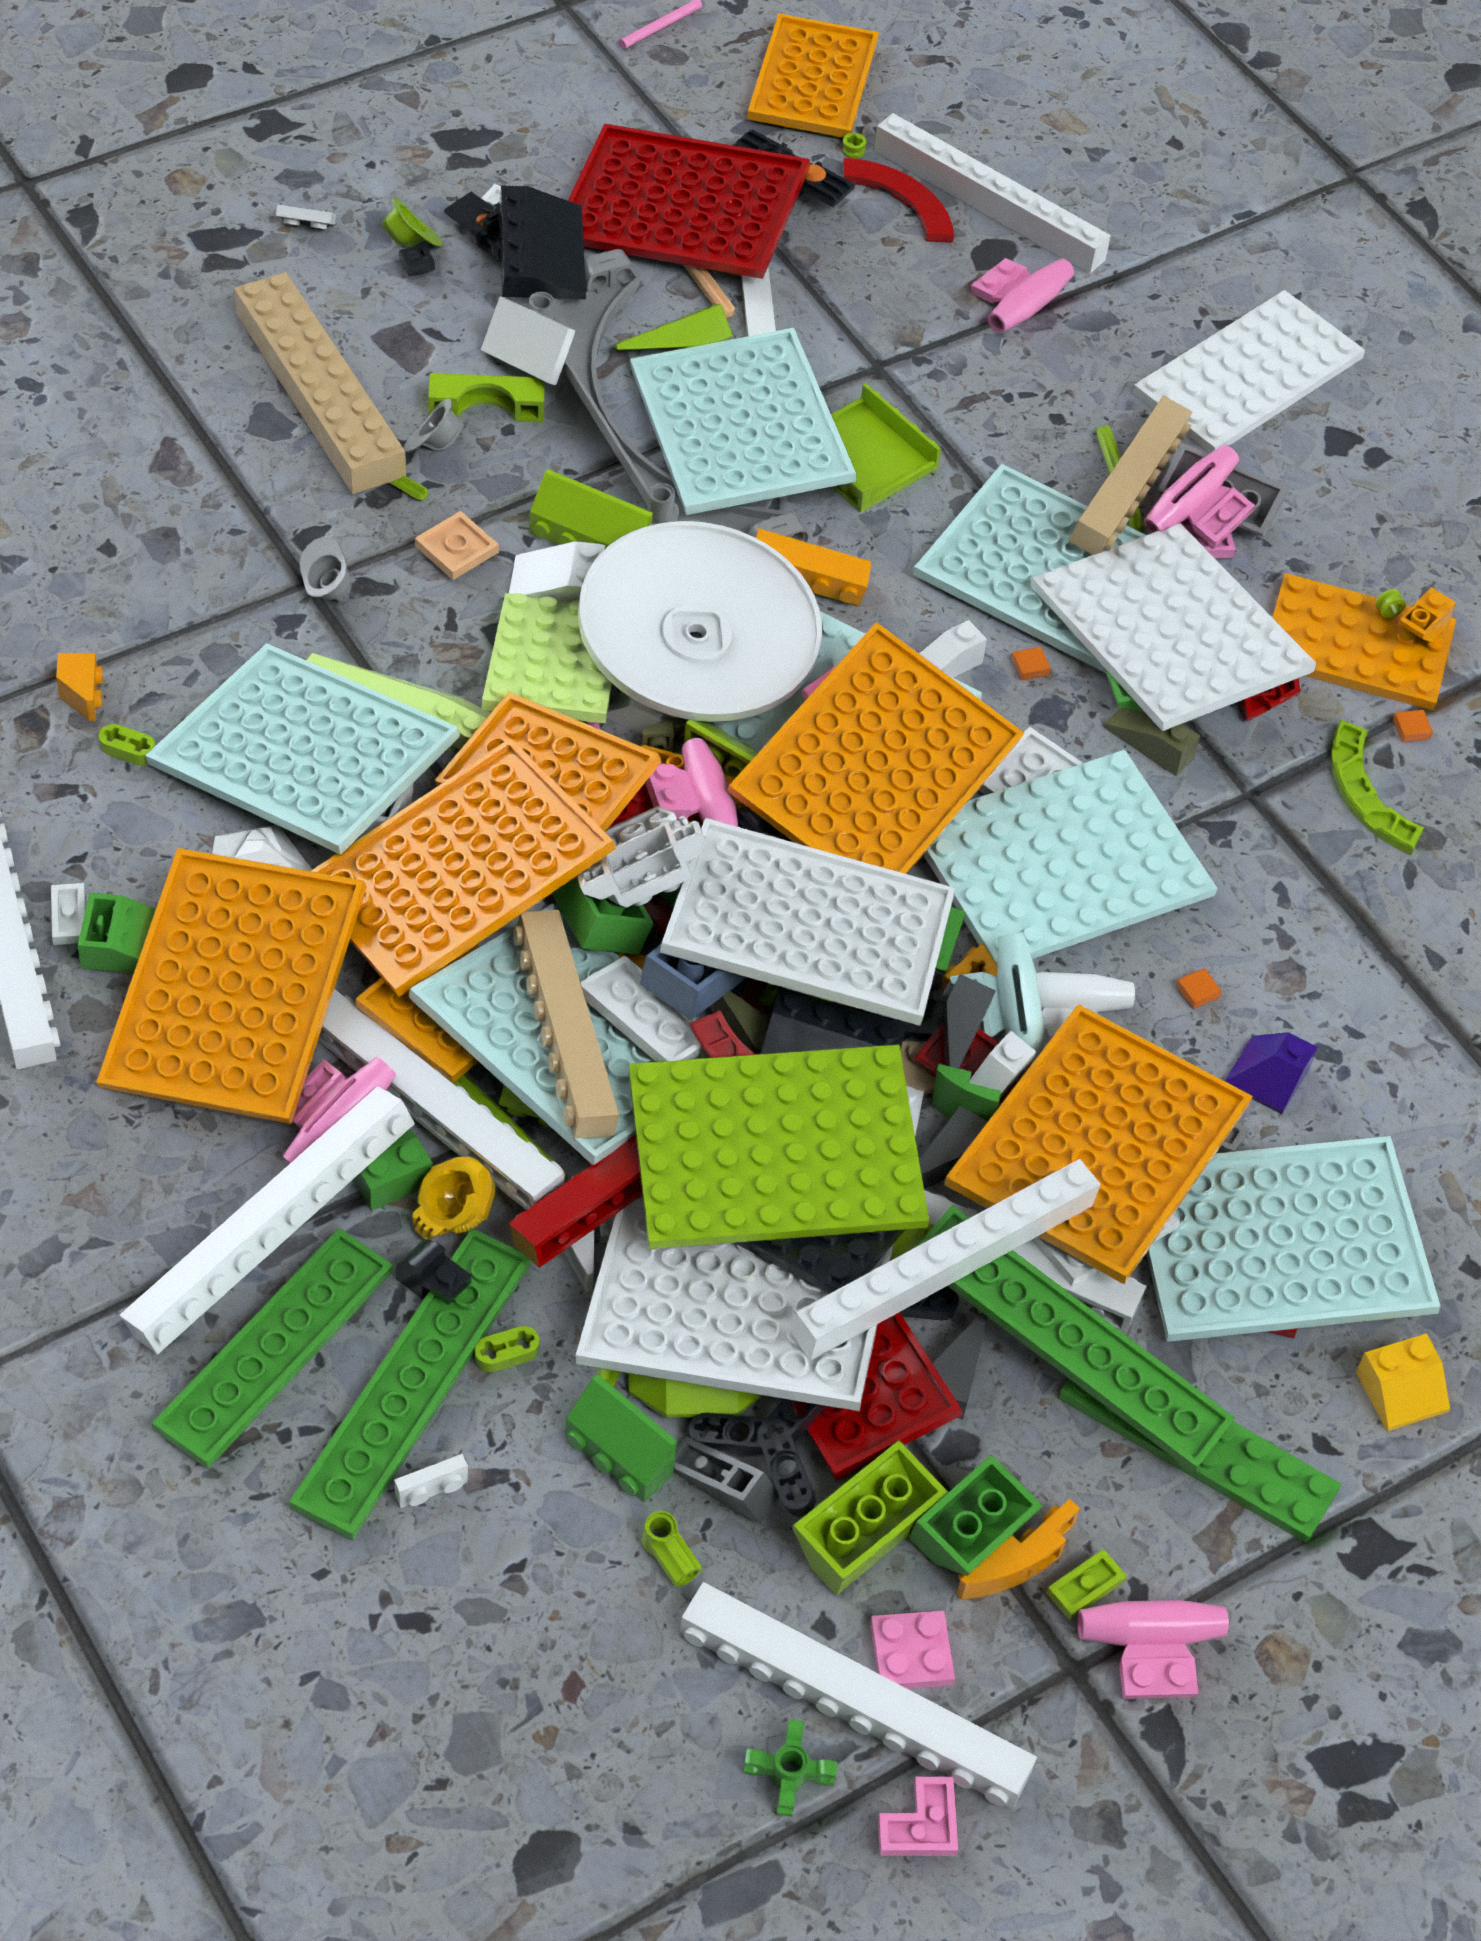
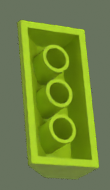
[529,469,653,549]
[684,719,759,778]
[792,1440,948,1596]

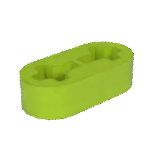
[98,724,155,765]
[474,1326,540,1373]

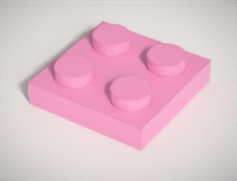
[870,1611,955,1689]

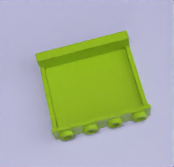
[831,383,941,513]

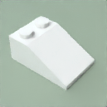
[509,541,605,602]

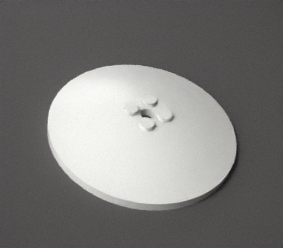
[578,521,822,722]

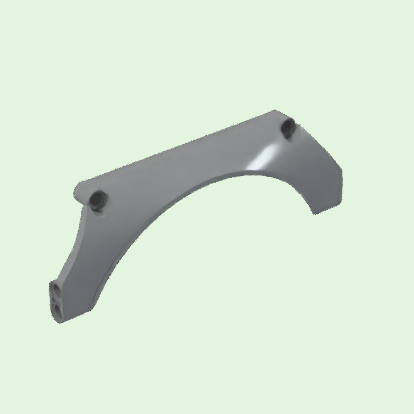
[529,249,809,542]

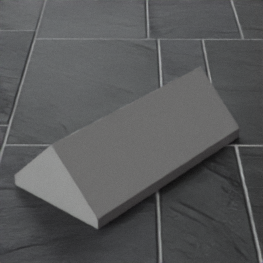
[1158,443,1288,537]

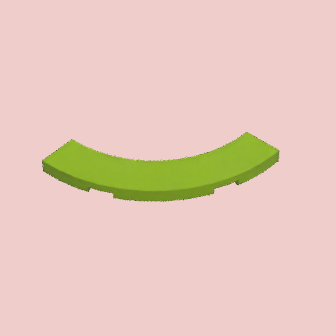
[1331,719,1424,855]

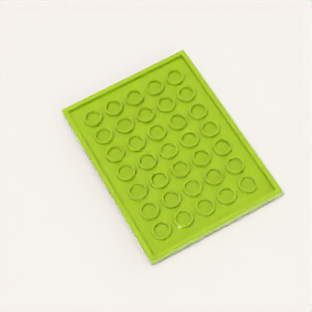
[629,1045,929,1249]

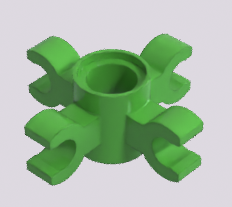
[743,1719,838,1817]

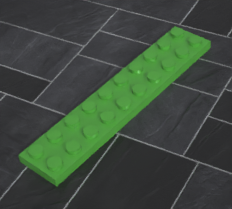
[916,1205,1235,1473]
[289,1229,532,1541]

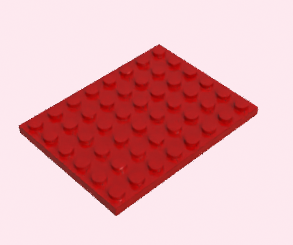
[568,123,810,279]

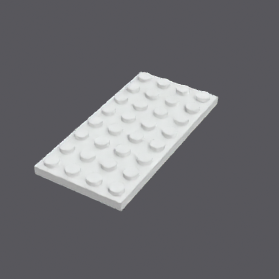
[1133,290,1365,453]

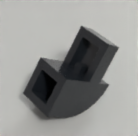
[396,1239,472,1305]

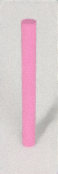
[619,0,702,49]

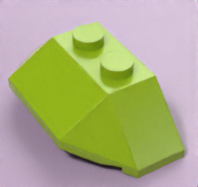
[628,1373,764,1418]

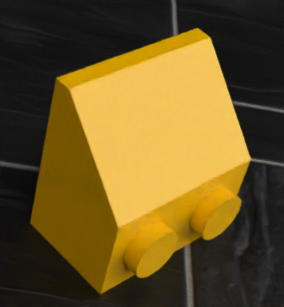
[1356,1333,1450,1431]

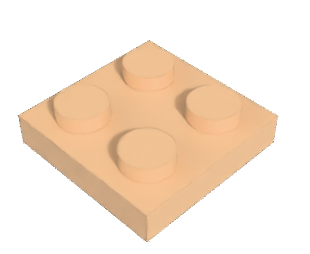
[415,511,499,580]

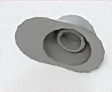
[403,398,464,453]
[300,537,351,602]

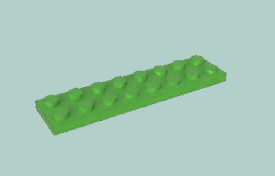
[152,1228,393,1469]
[1058,1379,1342,1543]

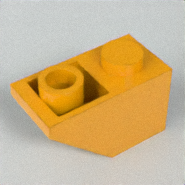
[1398,587,1456,642]
[56,653,103,721]

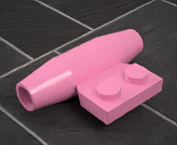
[971,258,1074,333]
[1144,445,1255,548]
[645,738,738,827]
[283,1057,397,1164]
[1077,1600,1229,1699]

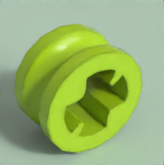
[842,133,867,159]
[1376,589,1406,618]

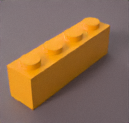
[755,528,871,606]

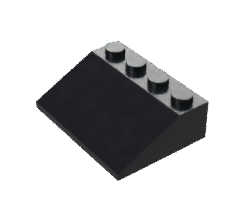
[499,185,586,299]
[758,986,906,1055]

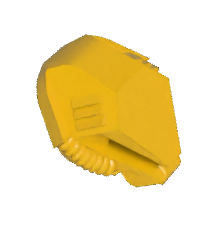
[412,1157,495,1240]

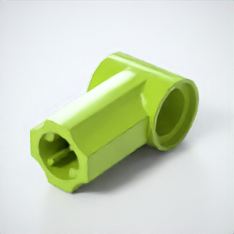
[641,1511,703,1588]

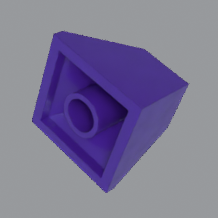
[1224,1032,1318,1114]

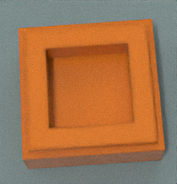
[1011,647,1051,681]
[1393,709,1433,742]
[1176,968,1222,1009]

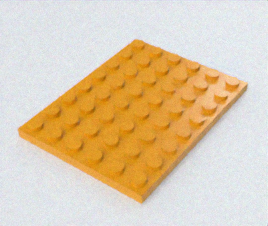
[727,622,1025,874]
[311,738,616,997]
[96,848,366,1124]
[944,1004,1253,1284]

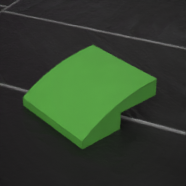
[932,1064,1001,1121]

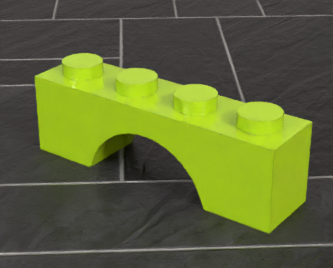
[428,373,545,423]

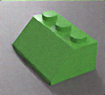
[565,1374,677,1502]
[909,1455,1043,1576]

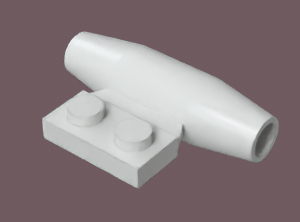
[1036,972,1135,1049]

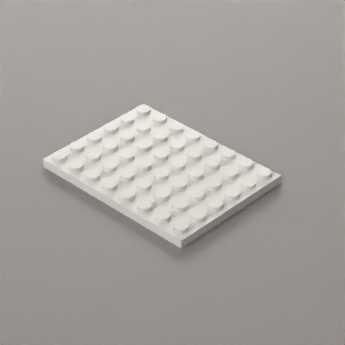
[1031,523,1316,731]
[660,818,955,1026]
[576,1196,894,1411]

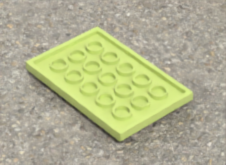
[482,593,612,724]

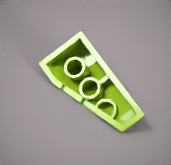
[613,304,733,350]

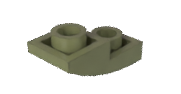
[641,717,689,752]

